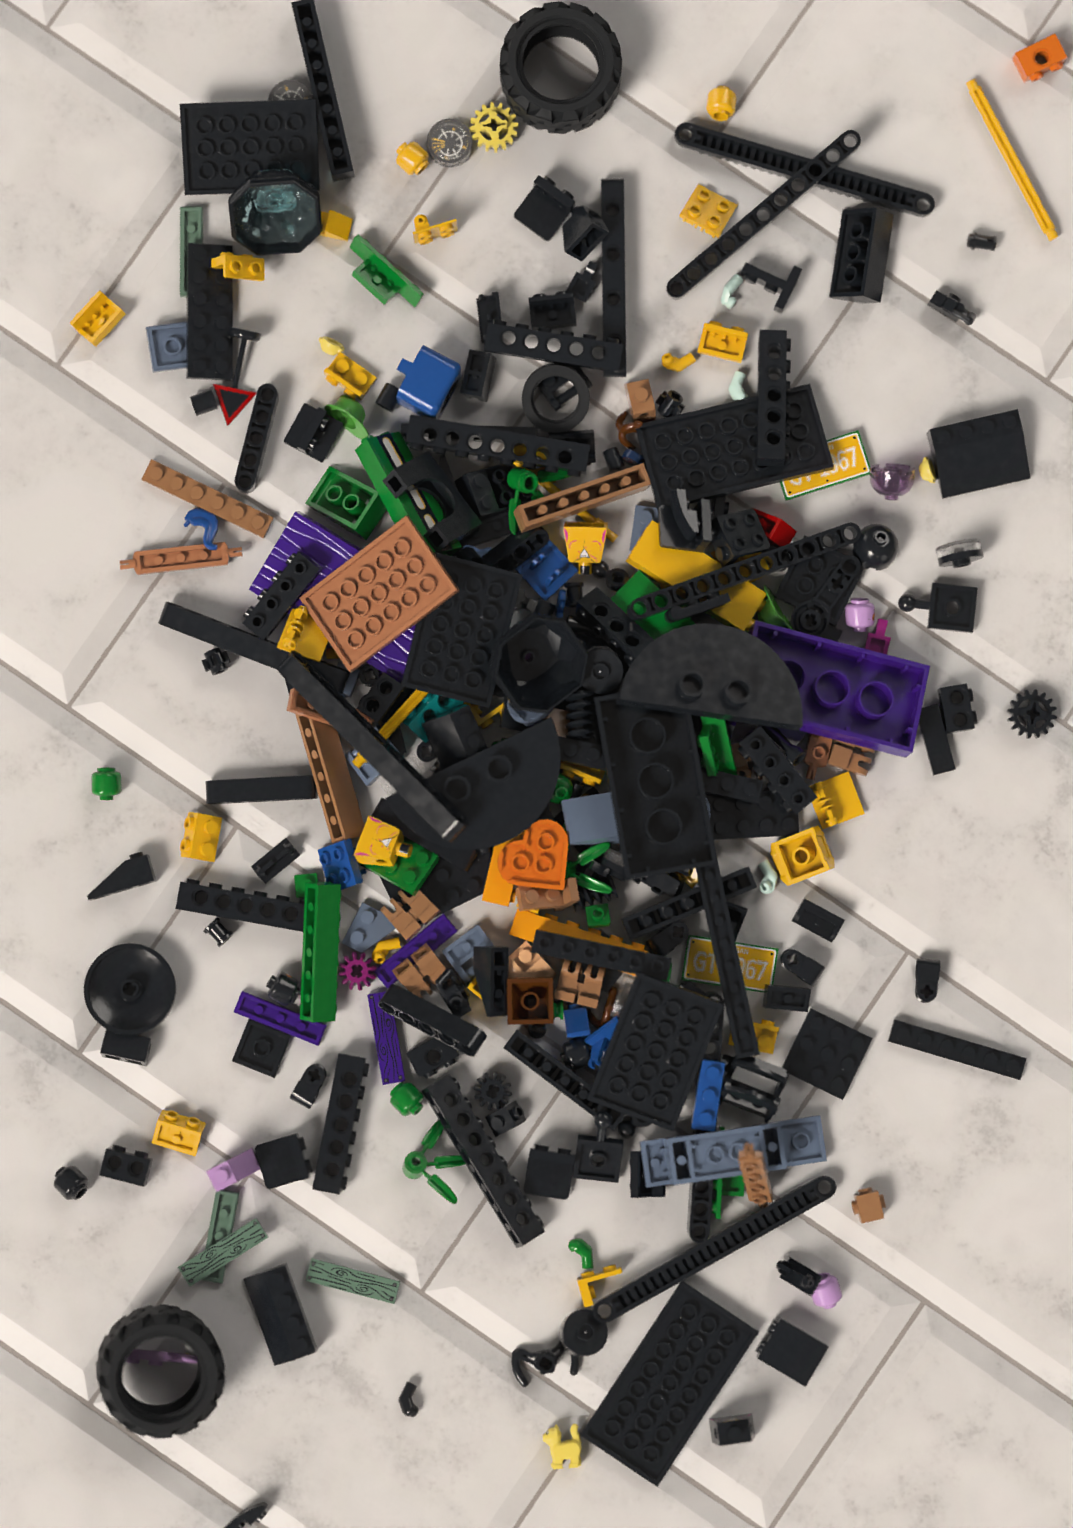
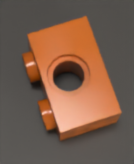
[1012,34,1067,82]

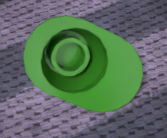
[324,395,369,440]
[758,584,793,630]

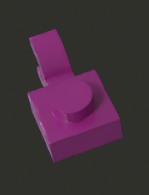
[864,618,891,654]

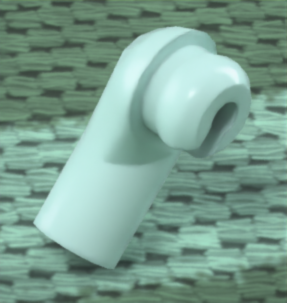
[721,274,743,309]

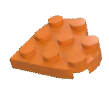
[497,819,568,890]

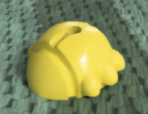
[319,336,345,356]
[919,457,937,483]

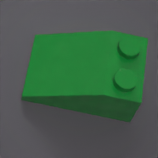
[305,466,387,540]

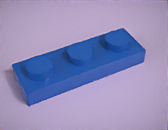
[691,1059,725,1131]

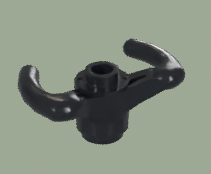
[511,1338,580,1387]

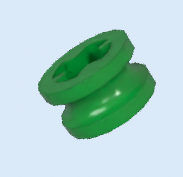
[553,999,563,1020]

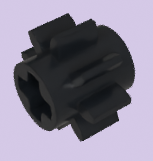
[655,390,685,418]
[202,648,231,675]

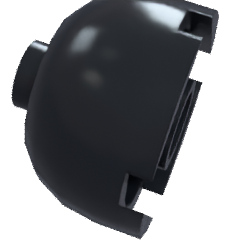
[852,524,899,570]

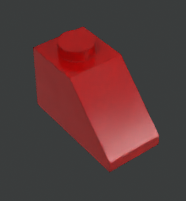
[751,508,797,548]

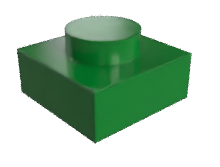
[294,873,318,898]

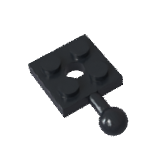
[898,583,978,633]
[573,1111,624,1183]

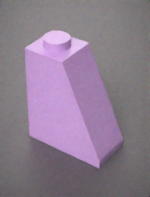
[206,1148,260,1192]

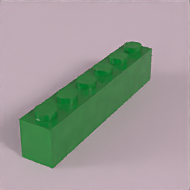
[300,882,342,1022]

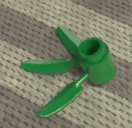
[507,467,570,535]
[562,821,613,894]
[402,1120,465,1204]

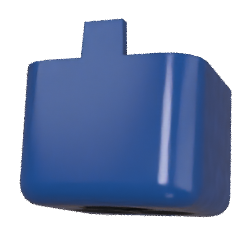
[396,345,462,419]

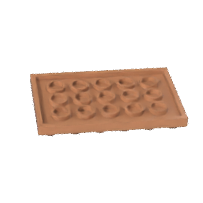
[299,516,460,672]

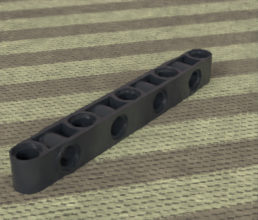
[601,178,626,377]

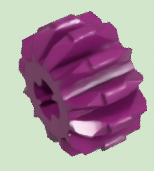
[338,952,377,991]

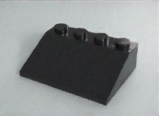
[927,409,1030,499]

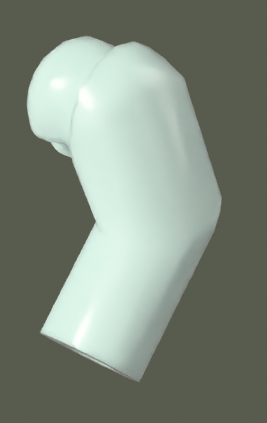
[729,371,749,401]
[758,859,778,894]

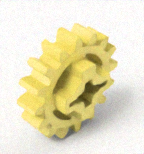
[470,102,518,153]

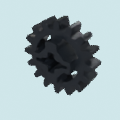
[1007,689,1057,739]

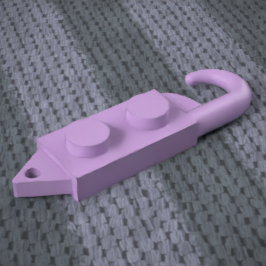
[126,1349,198,1366]

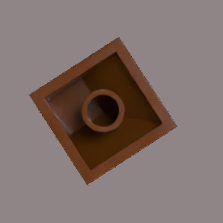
[507,977,554,1025]

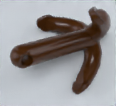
[615,411,650,449]
[587,987,618,1028]

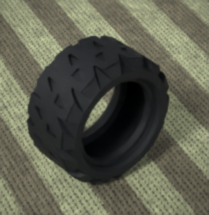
[500,1,622,134]
[96,1304,225,1439]

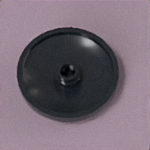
[84,943,176,1035]

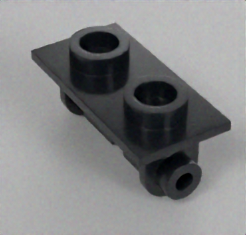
[251,838,300,884]
[776,1257,823,1297]

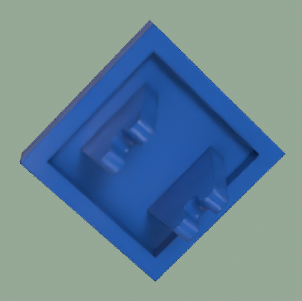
[515,539,579,601]
[318,838,366,890]

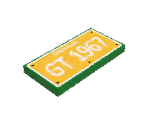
[779,430,872,501]
[681,935,778,993]

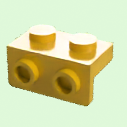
[211,252,265,282]
[70,290,126,347]
[697,321,748,363]
[180,812,222,862]

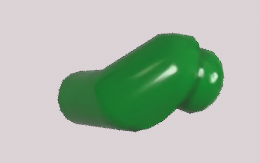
[568,1238,593,1269]

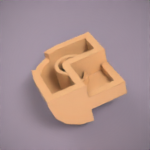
[508,941,556,978]

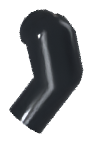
[398,1381,419,1417]

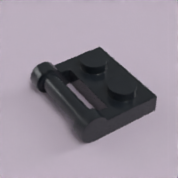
[537,365,593,411]

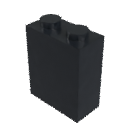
[755,1317,828,1387]

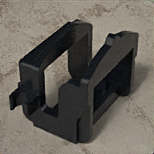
[719,1054,789,1123]

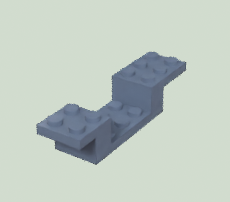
[639,1115,827,1188]

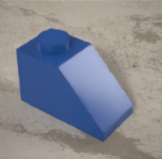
[563,1004,590,1038]

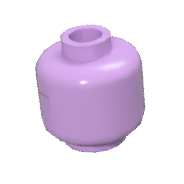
[845,598,875,632]
[812,1273,842,1309]

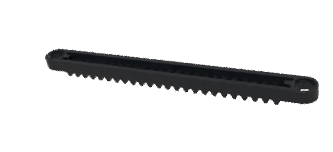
[674,123,935,217]
[592,1176,836,1323]

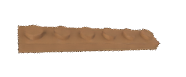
[141,459,274,539]

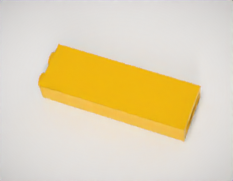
[625,520,767,632]

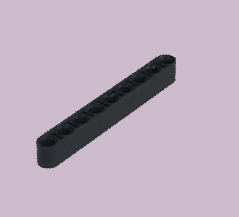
[158,602,350,694]

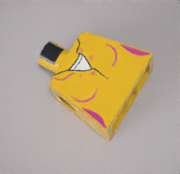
[564,521,608,575]
[354,815,413,867]

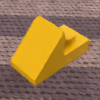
[320,210,353,241]

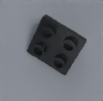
[284,403,343,463]

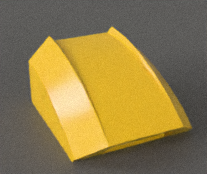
[770,826,835,886]

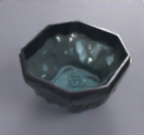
[228,169,322,256]

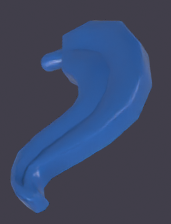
[184,508,218,550]
[555,590,566,617]

